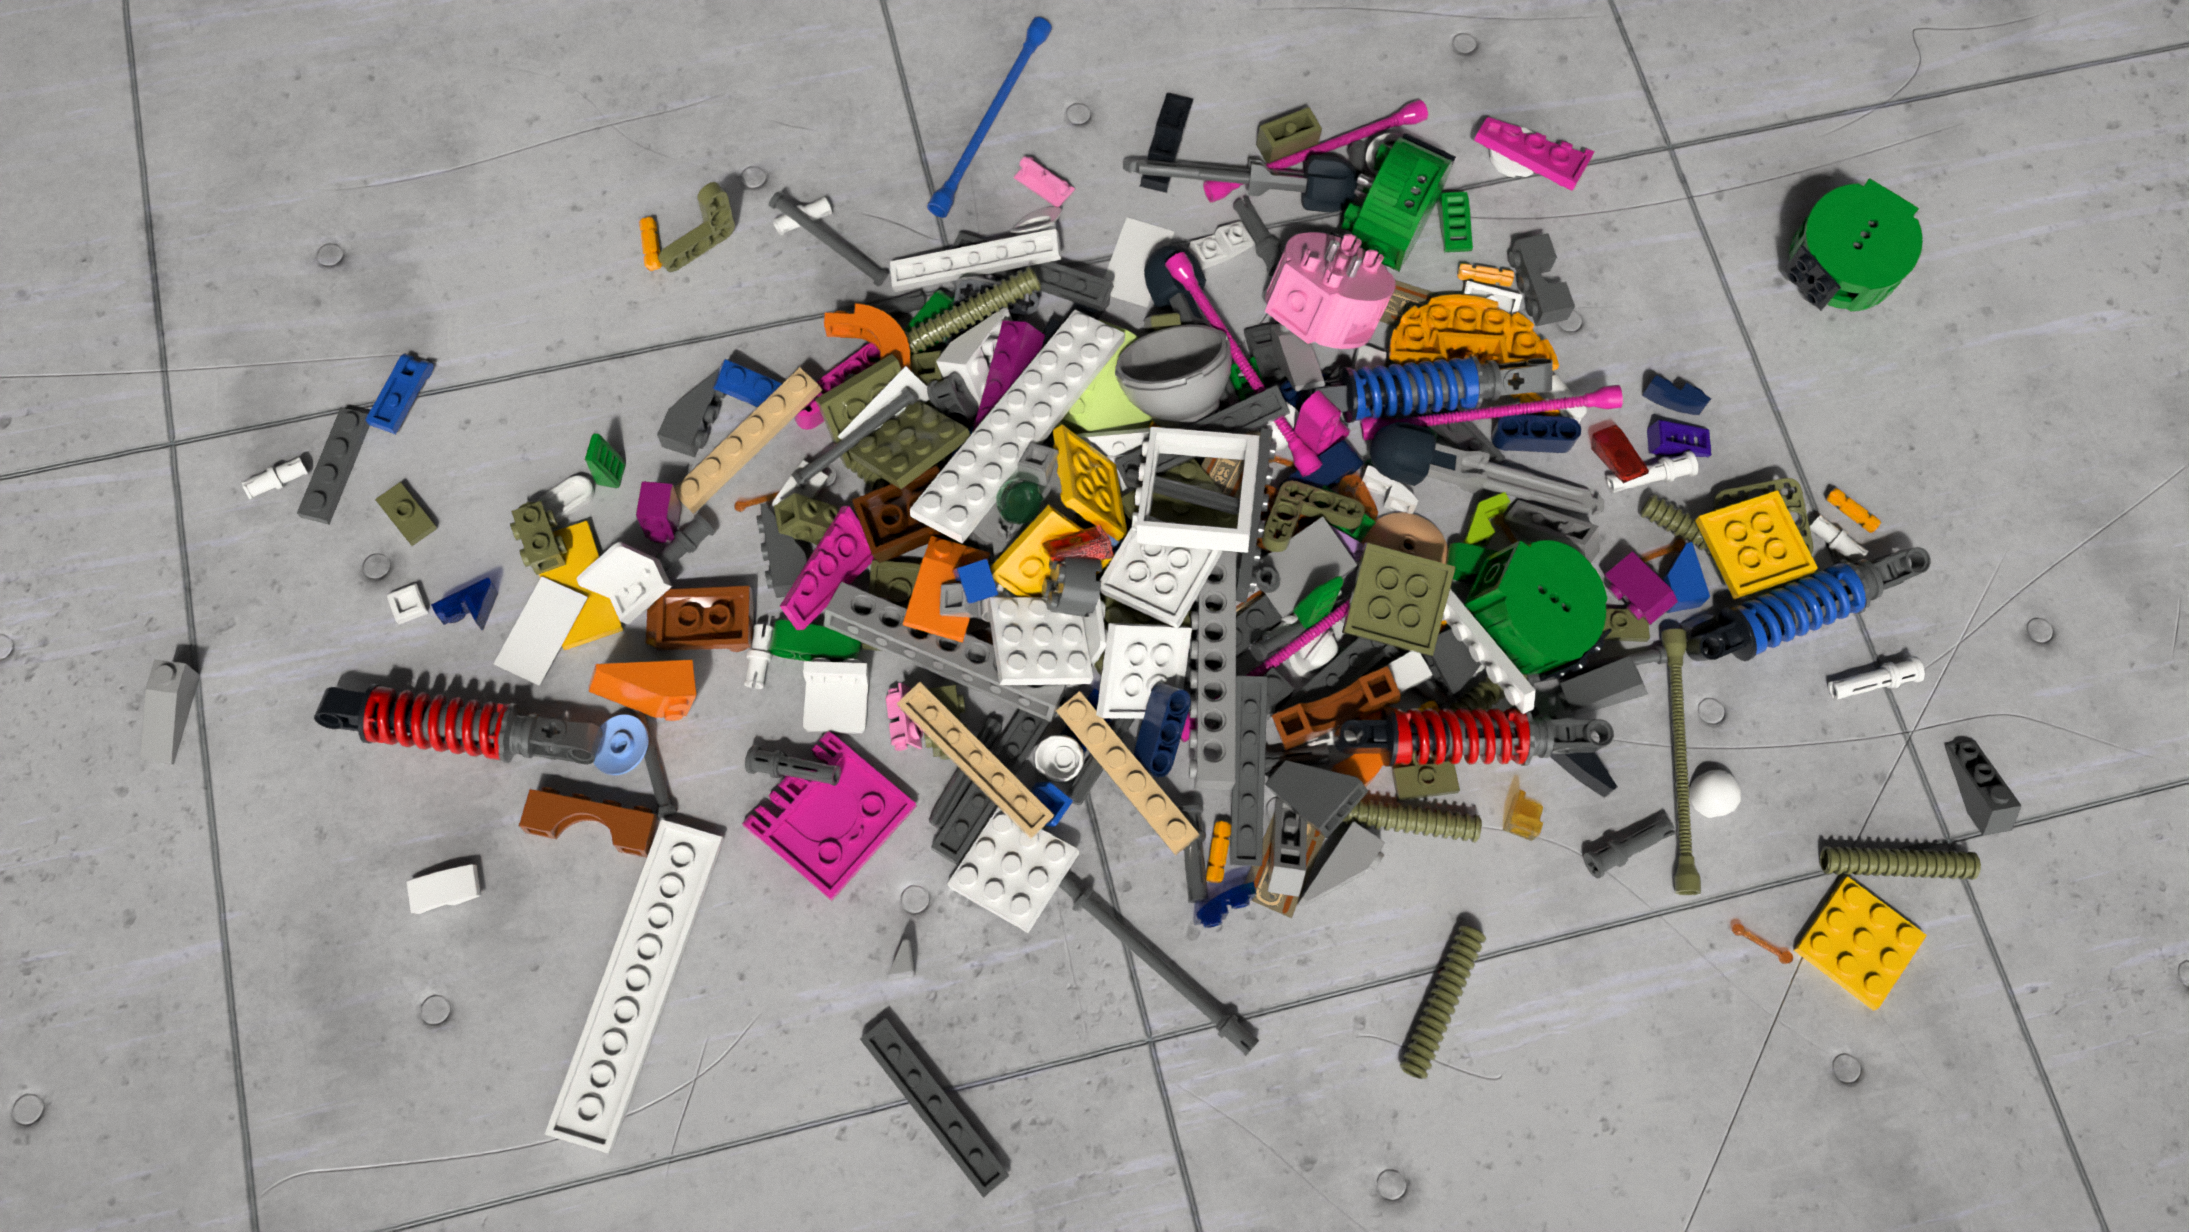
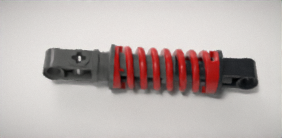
[314,684,603,765]
[1333,707,1614,767]

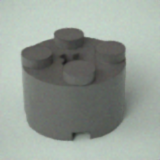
[1042,550,1102,617]

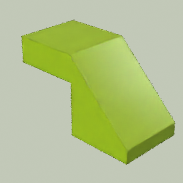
[1463,492,1511,547]

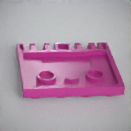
[742,731,917,901]

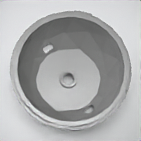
[1115,325,1232,429]

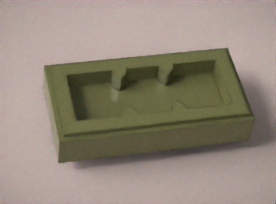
[1144,313,1181,332]
[375,482,437,546]
[1603,609,1650,642]
[1392,761,1460,801]

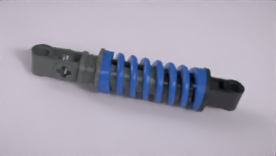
[1299,354,1553,423]
[1686,547,1931,661]

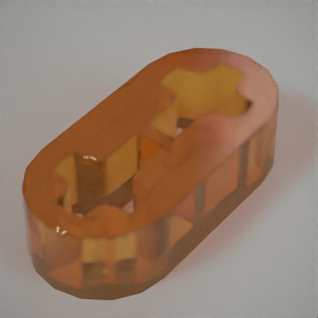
[1337,475,1378,528]

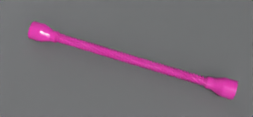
[1203,99,1428,203]
[1165,252,1322,477]
[1360,385,1623,441]
[1180,598,1351,743]

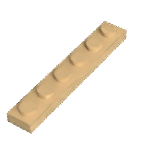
[674,367,822,514]
[897,682,1054,839]
[1056,691,1200,856]

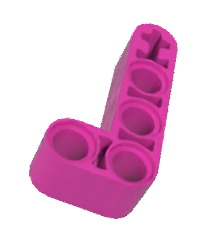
[795,343,881,430]
[1294,390,1350,456]

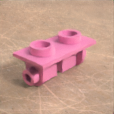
[1014,156,1075,207]
[885,683,923,751]

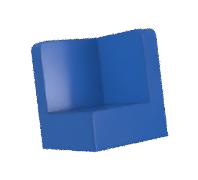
[953,559,999,604]
[1030,782,1073,827]

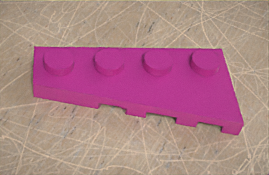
[1474,117,1595,191]
[780,506,875,630]

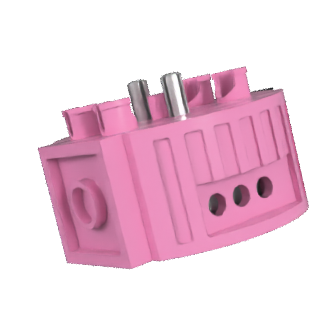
[1265,232,1395,349]

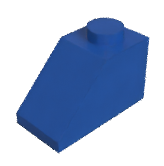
[1662,542,1710,613]

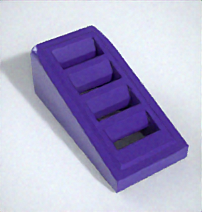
[1647,420,1712,457]

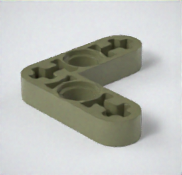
[658,182,735,272]
[1712,478,1814,555]
[1262,481,1365,552]

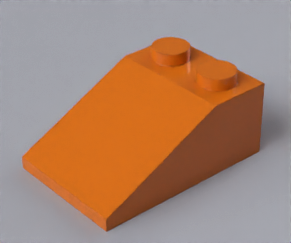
[903,536,990,643]
[588,660,696,721]

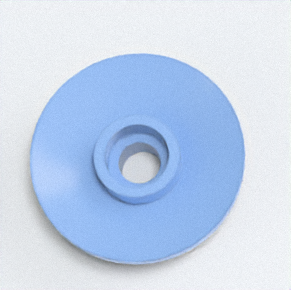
[593,714,649,776]

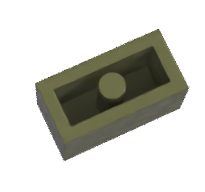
[1256,107,1322,163]

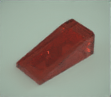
[1591,424,1649,484]
[1042,525,1113,561]

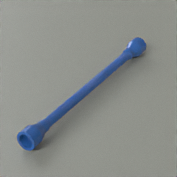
[927,17,1052,218]

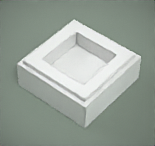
[387,584,428,625]

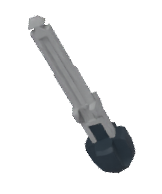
[1369,422,1604,515]

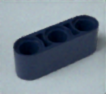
[1491,414,1582,453]
[1279,440,1364,502]
[1133,683,1191,777]

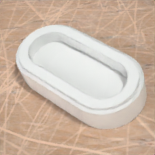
[537,475,594,523]

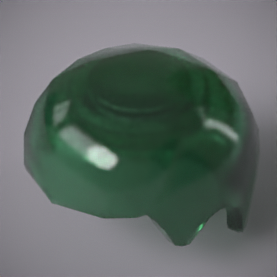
[996,477,1043,525]

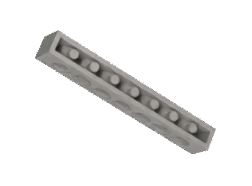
[1189,550,1236,790]
[824,582,1067,722]

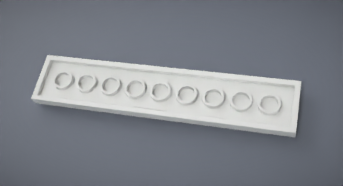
[910,310,1125,544]
[545,819,724,1155]

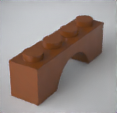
[1271,666,1401,750]
[519,787,660,858]

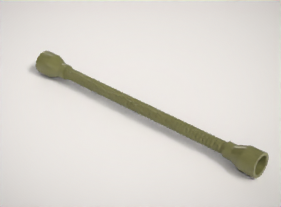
[1661,629,1702,895]

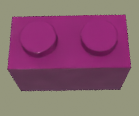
[636,481,682,543]
[1605,551,1678,625]

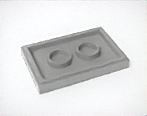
[1252,517,1358,618]

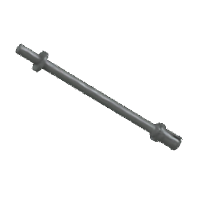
[1059,875,1259,1056]

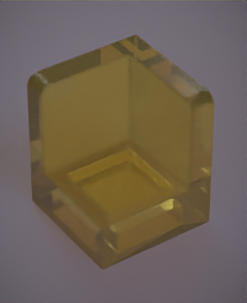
[1503,789,1544,841]

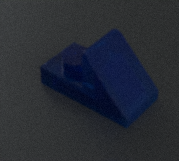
[431,577,498,631]

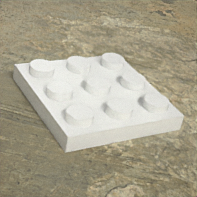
[1100,516,1222,629]
[987,597,1093,685]
[1096,623,1192,718]
[947,807,1079,933]

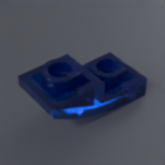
[1193,881,1257,928]

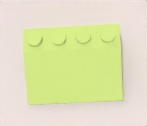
[1055,319,1152,434]

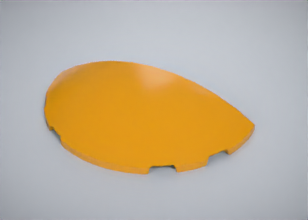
[1389,294,1559,381]

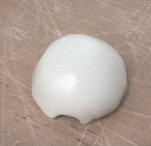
[1035,735,1084,782]
[1689,770,1741,818]

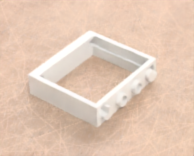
[1132,427,1260,553]

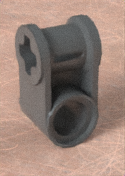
[927,373,979,430]

